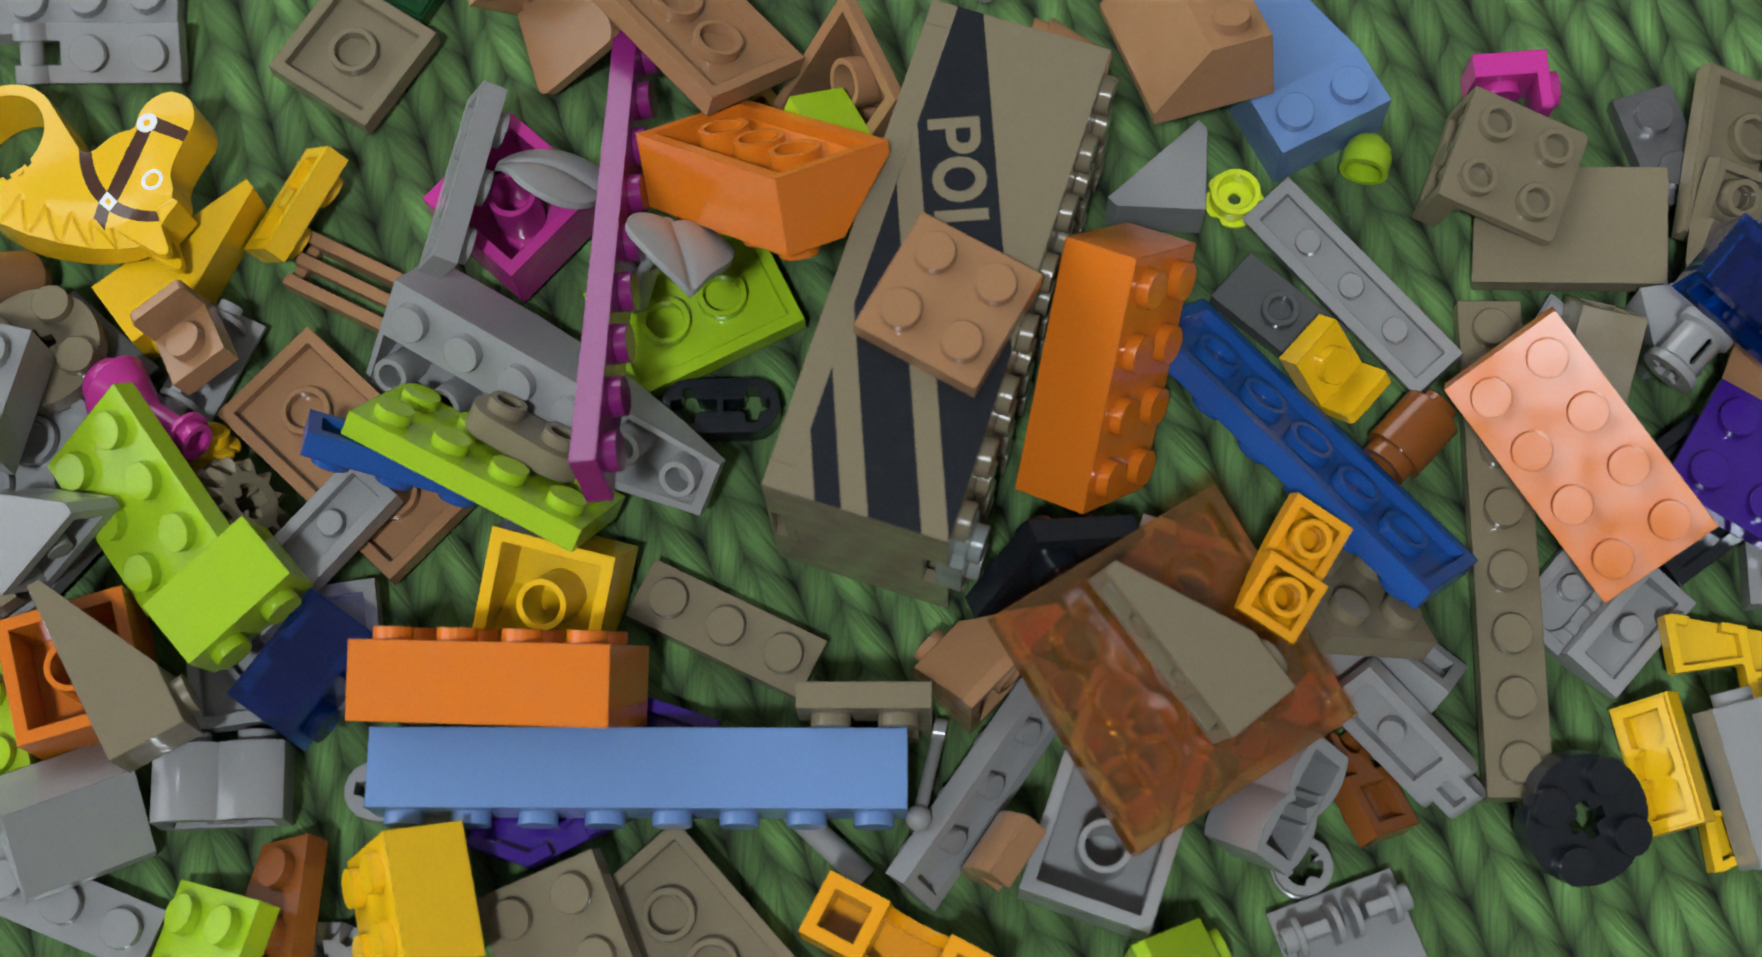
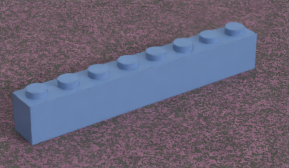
[364,727,908,830]

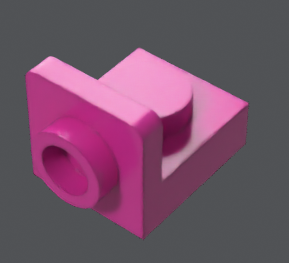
[1460,49,1561,117]

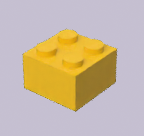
[342,820,486,957]

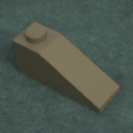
[1087,560,1296,745]
[27,580,203,773]

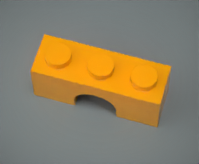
[798,870,995,957]

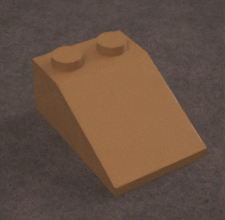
[773,0,901,138]

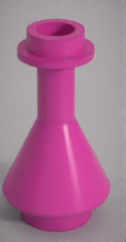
[82,355,212,460]

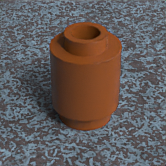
[1363,390,1458,485]

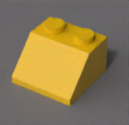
[472,520,638,643]

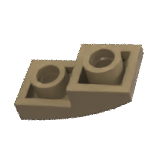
[1686,157,1762,290]

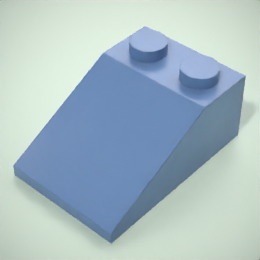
[1227,0,1391,183]

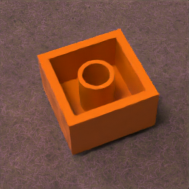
[0,585,158,760]

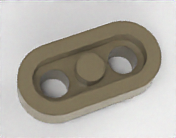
[465,391,576,483]

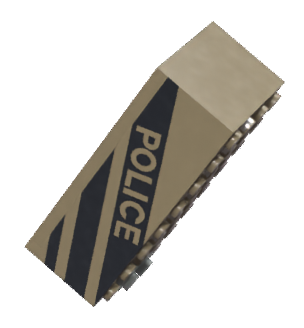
[761,0,1118,609]

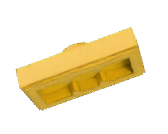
[1609,691,1716,838]

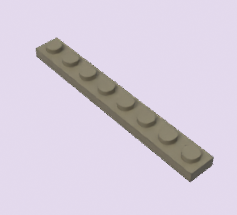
[1453,301,1552,803]

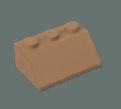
[1100,0,1274,125]

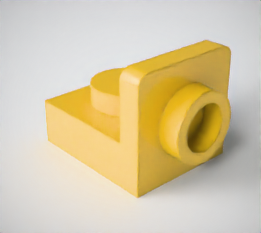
[1279,314,1391,424]

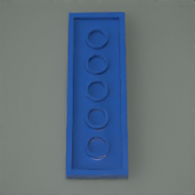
[1168,299,1478,610]

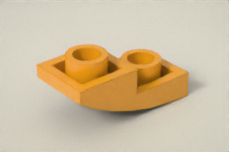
[1234,493,1353,645]

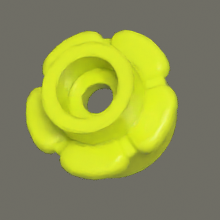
[1206,169,1264,229]

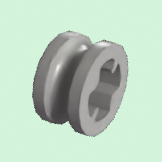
[1269,838,1334,900]

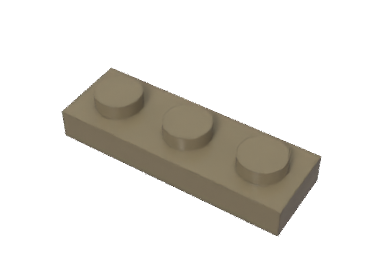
[626,559,828,701]

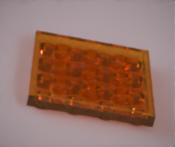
[987,483,1358,857]

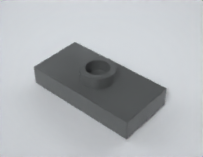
[1209,252,1348,359]

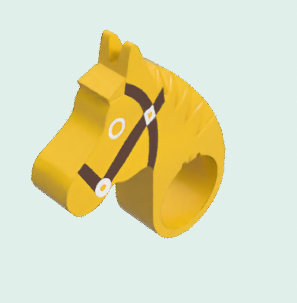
[0,85,218,274]

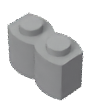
[1204,720,1348,875]
[149,728,295,831]

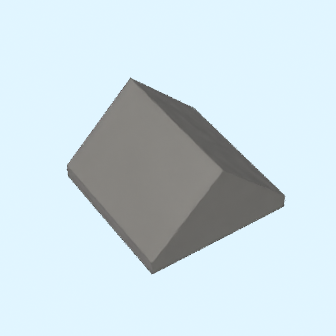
[0,743,156,904]

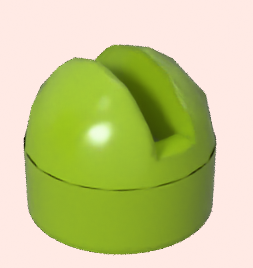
[1339,132,1392,185]

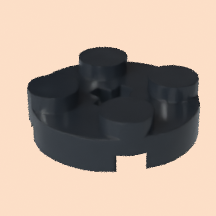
[1513,749,1653,887]

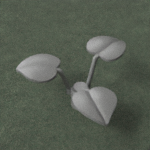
[494,149,734,313]

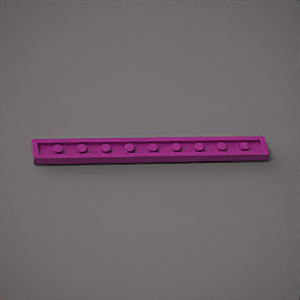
[568,29,661,502]

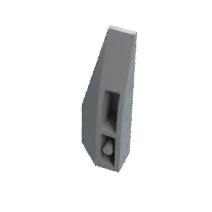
[364,266,726,516]

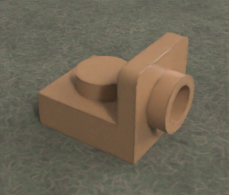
[130,280,239,396]

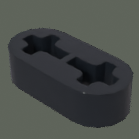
[661,378,782,442]

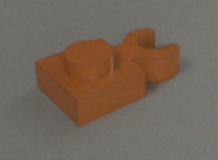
[1325,731,1419,848]

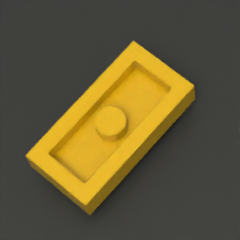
[243,146,349,263]

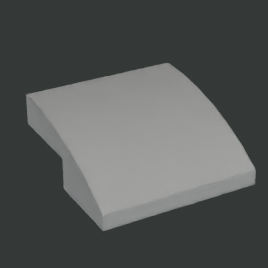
[1539,546,1696,699]

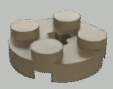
[0,285,108,415]

